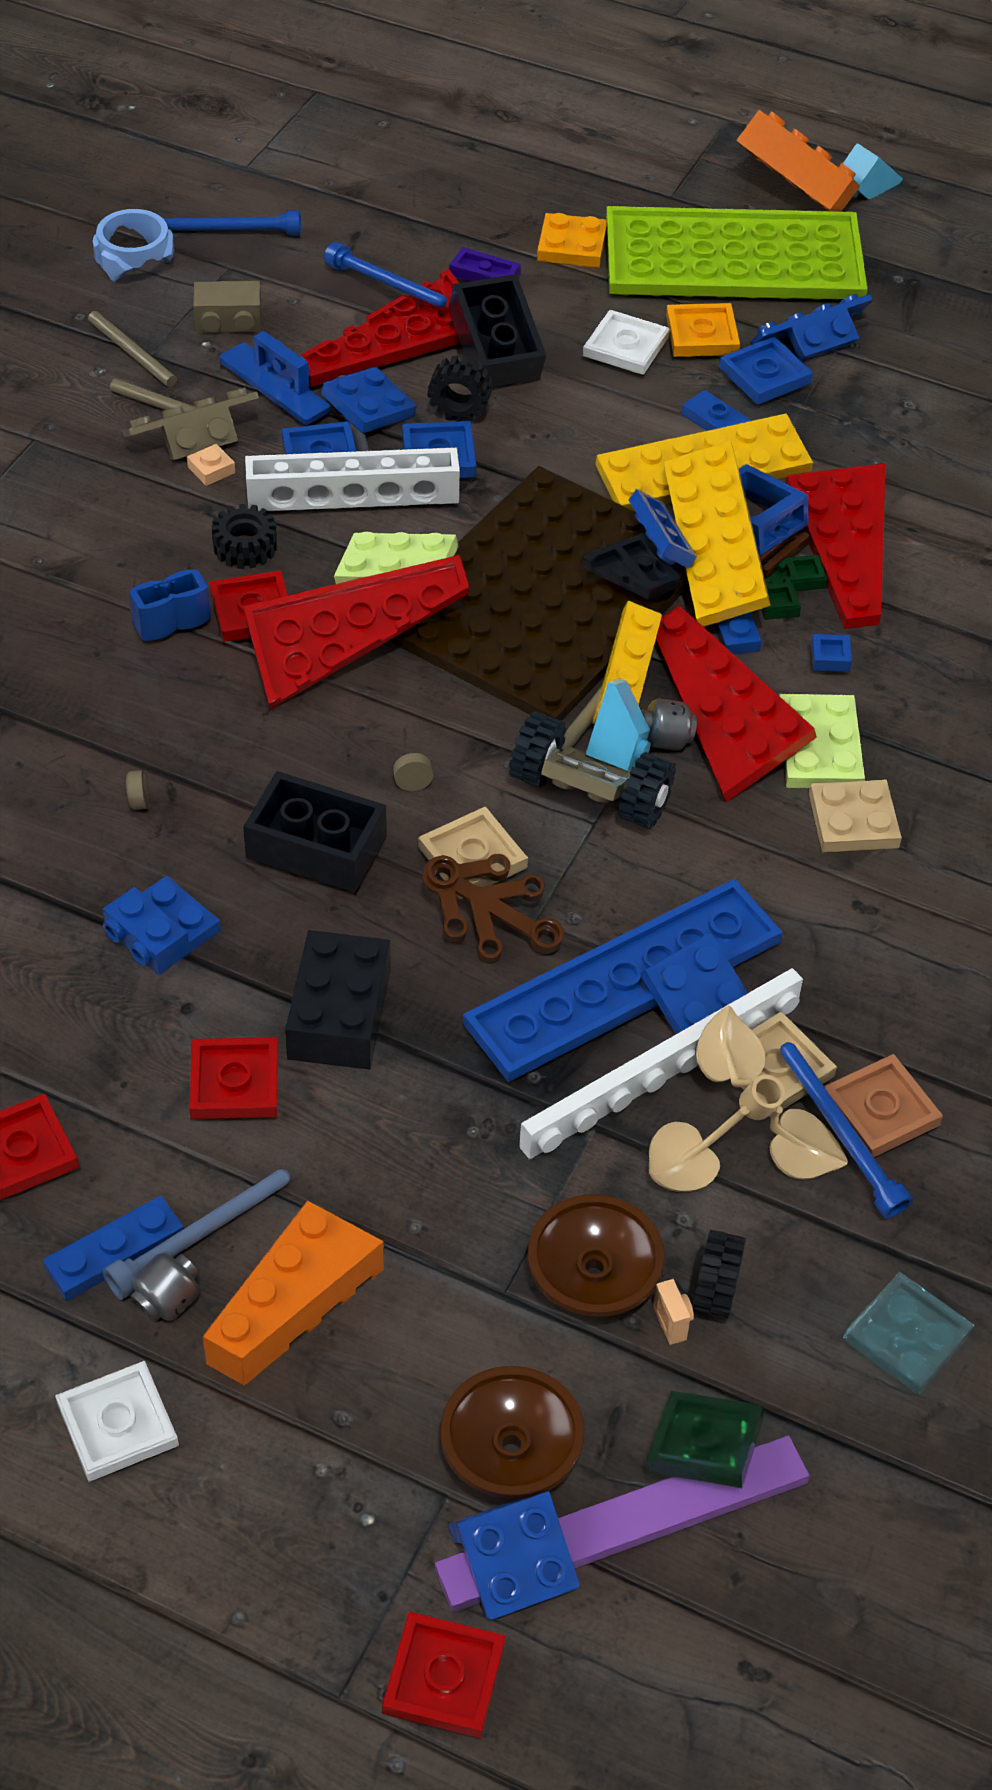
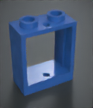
[739,464,809,556]

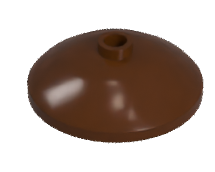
[528,1194,664,1317]
[441,1366,584,1499]

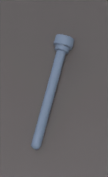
[102,1169,290,1300]

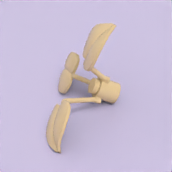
[649,1006,848,1192]

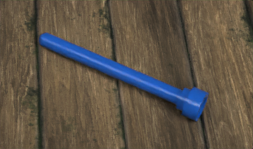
[163,210,301,236]
[324,242,447,308]
[780,1042,914,1219]

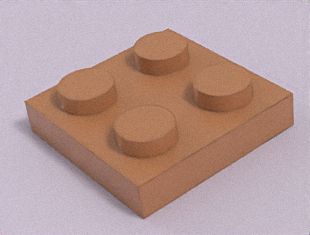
[824,1054,943,1157]

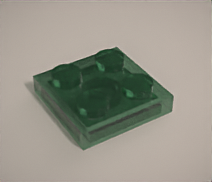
[647,1390,764,1488]

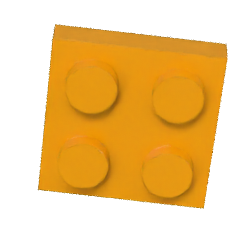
[537,213,607,268]
[666,303,740,357]

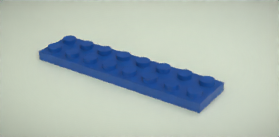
[463,879,783,1082]

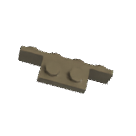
[122,387,259,460]

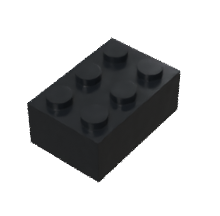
[448,274,546,387]
[243,771,387,893]
[285,930,391,1070]

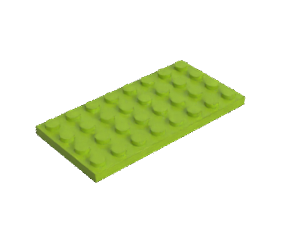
[606,206,868,300]

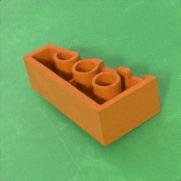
[736,110,860,212]
[203,1200,384,1386]

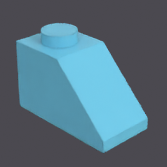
[843,143,903,200]
[585,678,651,771]

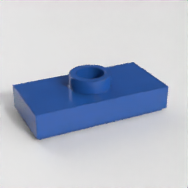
[681,390,752,431]

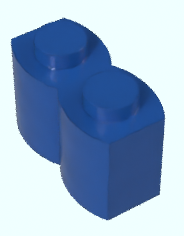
[129,570,211,641]

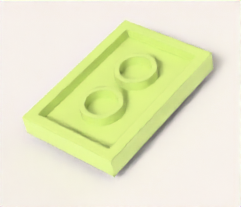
[334,532,458,584]
[779,694,865,788]

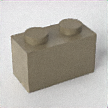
[193,281,261,333]

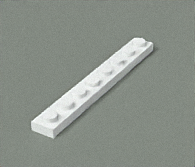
[520,968,803,1159]

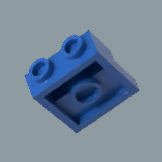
[103,875,221,975]

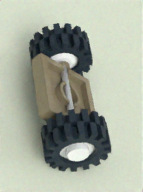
[509,712,676,829]

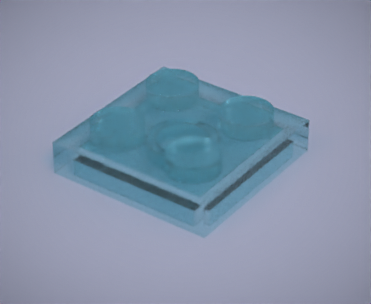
[843,1271,974,1395]

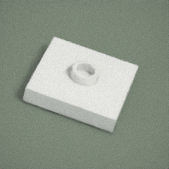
[583,310,670,375]
[55,1361,179,1482]

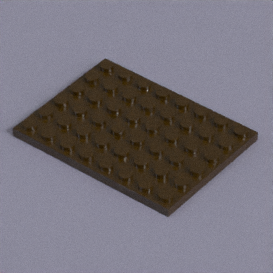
[389,466,689,721]

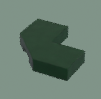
[761,555,828,620]

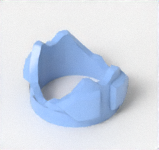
[93,209,175,282]

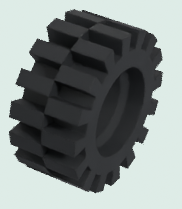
[427,356,493,422]
[211,504,277,569]
[693,1229,746,1319]

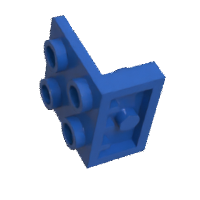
[448,1491,579,1620]

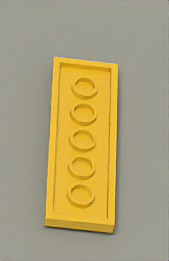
[595,413,813,511]
[663,440,771,627]

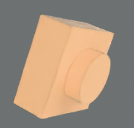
[187,444,235,486]
[653,1279,694,1345]

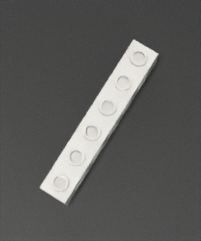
[245,448,460,511]

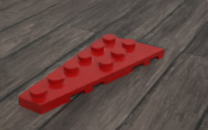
[299,269,460,387]
[785,463,886,629]
[243,555,469,710]
[656,605,817,803]

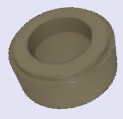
[393,753,433,791]
[126,770,148,810]

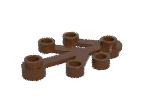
[422,854,564,964]

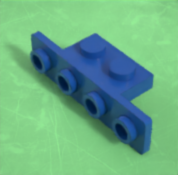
[750,294,873,361]
[220,331,331,425]

